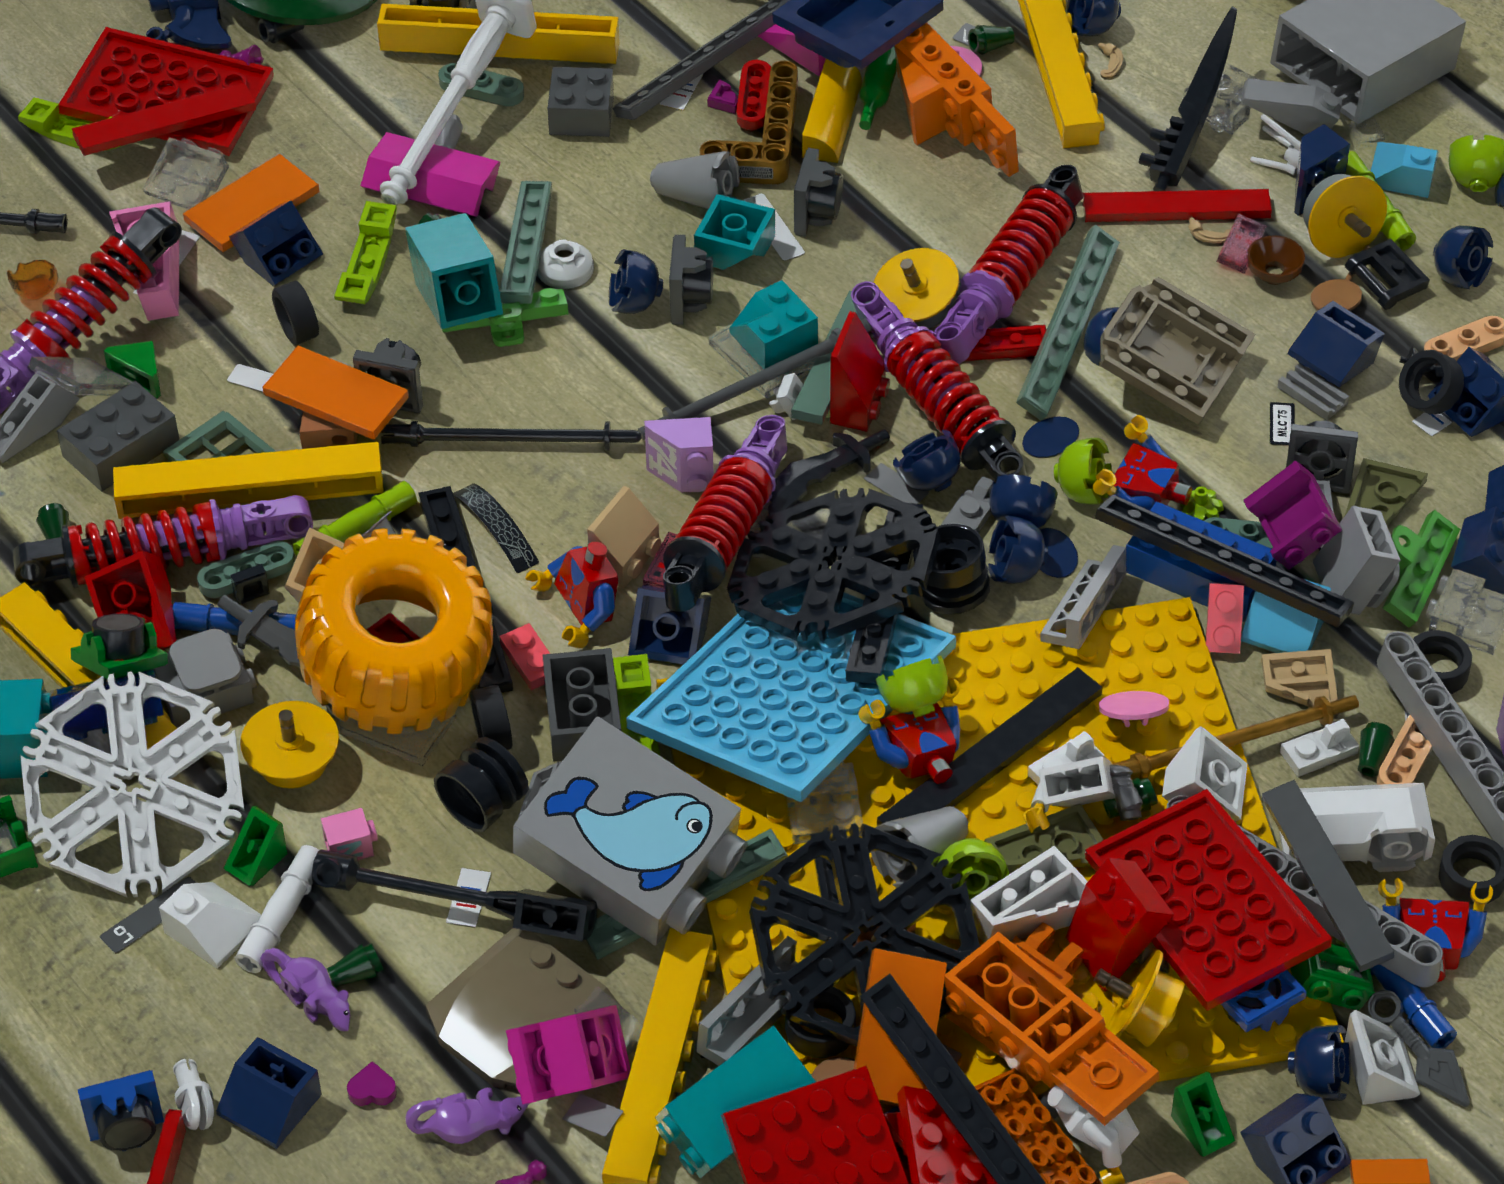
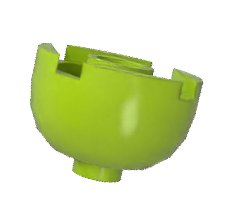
[1448,135,1504,192]
[1054,438,1112,505]
[876,656,948,718]
[937,838,1009,899]

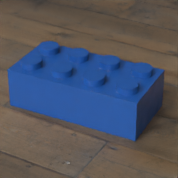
[1126,501,1277,622]

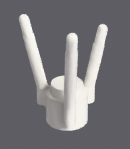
[1250,114,1301,175]

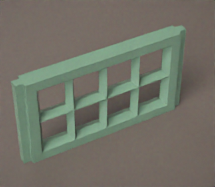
[163,411,276,523]

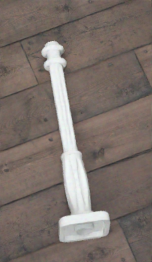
[380,0,537,206]

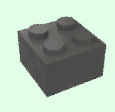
[547,67,614,137]

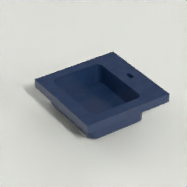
[772,0,944,70]

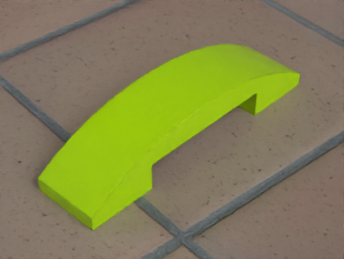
[18,97,121,151]
[334,201,397,304]
[613,654,660,756]

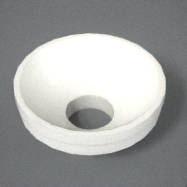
[537,240,594,289]

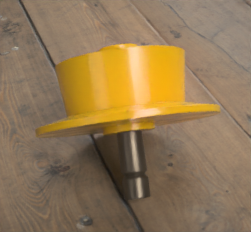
[240,701,339,788]
[1093,950,1184,1047]

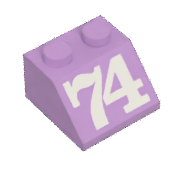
[644,417,714,493]

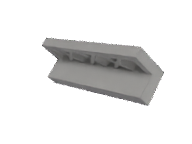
[1040,545,1126,649]
[696,936,798,1066]

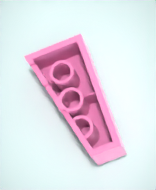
[109,201,179,321]

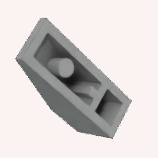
[1241,78,1342,135]
[0,368,80,463]

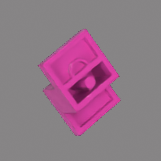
[506,1005,631,1105]

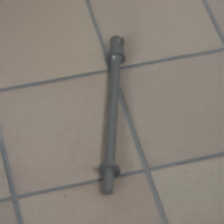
[638,318,873,440]

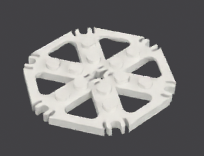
[20,672,244,897]

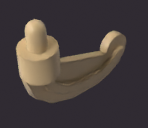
[1098,42,1123,78]
[1188,217,1234,244]

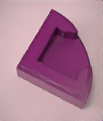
[707,80,738,114]

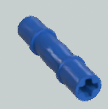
[173,602,296,635]
[1370,964,1457,1049]

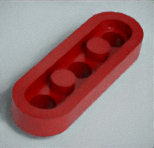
[736,60,771,130]

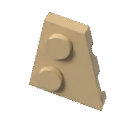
[1261,649,1338,715]

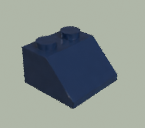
[628,585,712,665]

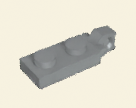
[941,476,993,533]

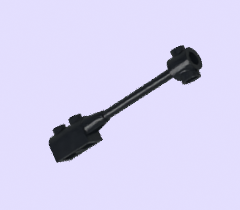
[312,849,597,941]

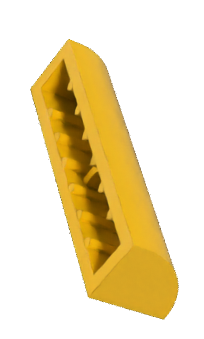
[802,59,862,163]

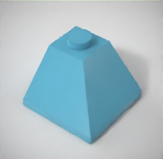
[1371,142,1439,198]

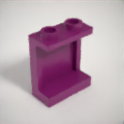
[1243,461,1342,570]

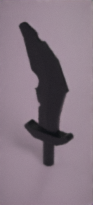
[768,429,890,516]

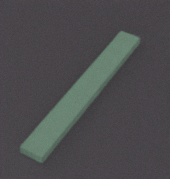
[1016,224,1120,421]

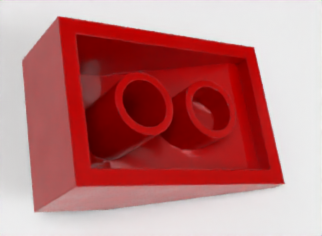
[830,311,890,432]
[84,550,176,661]
[1065,858,1174,991]

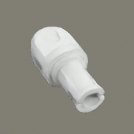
[173,1059,214,1130]

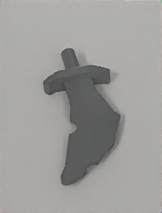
[217,595,338,719]

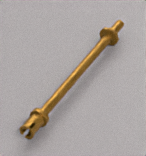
[1113,695,1359,780]

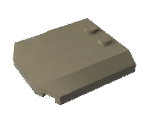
[1100,277,1256,425]
[426,928,621,1089]

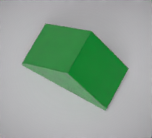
[103,341,161,399]
[223,806,288,886]
[1171,1071,1235,1157]

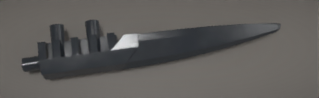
[1139,6,1237,191]

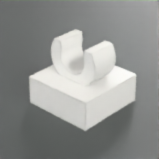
[769,373,803,420]

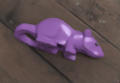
[260,948,351,1031]
[405,1087,530,1144]

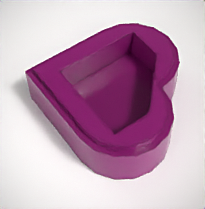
[347,1061,397,1106]

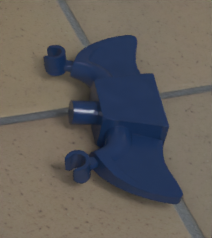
[146,0,232,49]

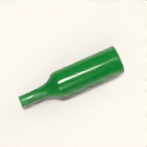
[859,47,897,130]

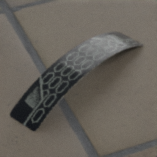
[453,483,539,573]

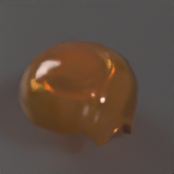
[7,260,58,300]

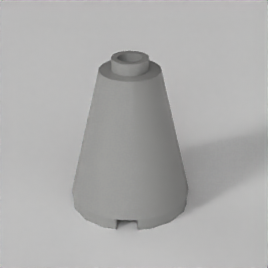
[650,151,740,210]
[871,806,968,888]

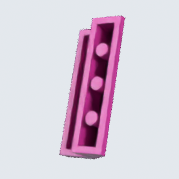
[360,132,501,217]

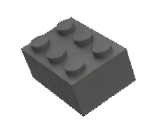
[57,381,180,492]
[542,648,621,762]

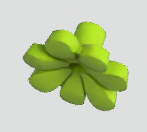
[1180,486,1224,521]

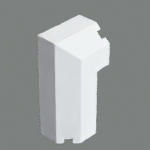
[1280,783,1435,872]

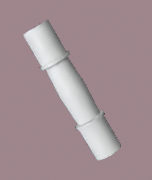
[235,845,319,973]

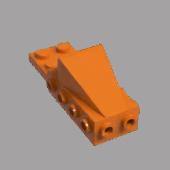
[894,22,1019,177]
[944,932,1159,1126]

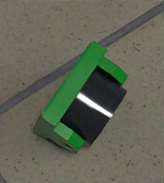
[71,613,168,680]

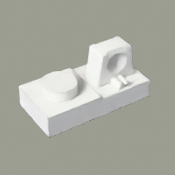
[1280,718,1359,777]
[1028,731,1105,785]

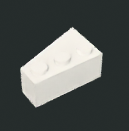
[970,846,1088,943]

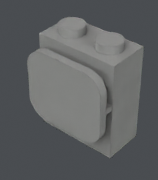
[1313,506,1400,615]
[152,629,257,728]

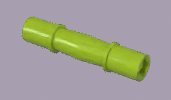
[1346,151,1416,251]
[293,481,417,557]

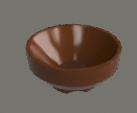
[1247,235,1305,285]

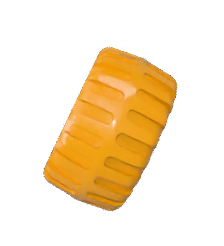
[295,528,493,734]

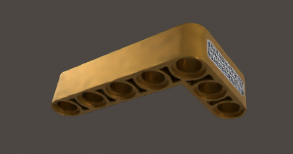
[700,60,798,185]

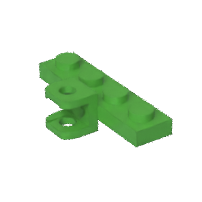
[442,288,568,347]
[1383,509,1461,628]

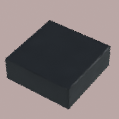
[230,564,270,604]

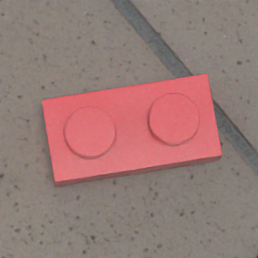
[1206,583,1244,654]
[499,623,550,690]

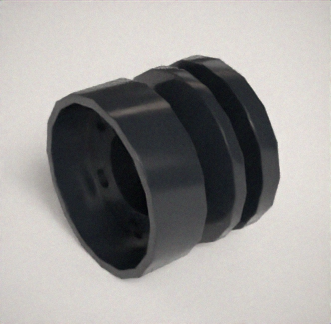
[913,524,990,614]
[434,737,529,832]

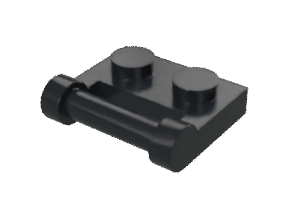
[1345,239,1430,310]

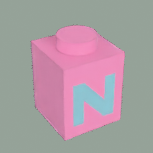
[321,808,378,860]

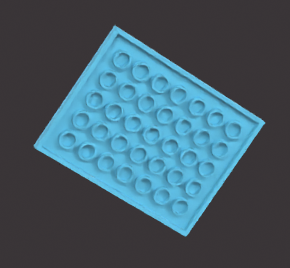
[626,591,956,802]

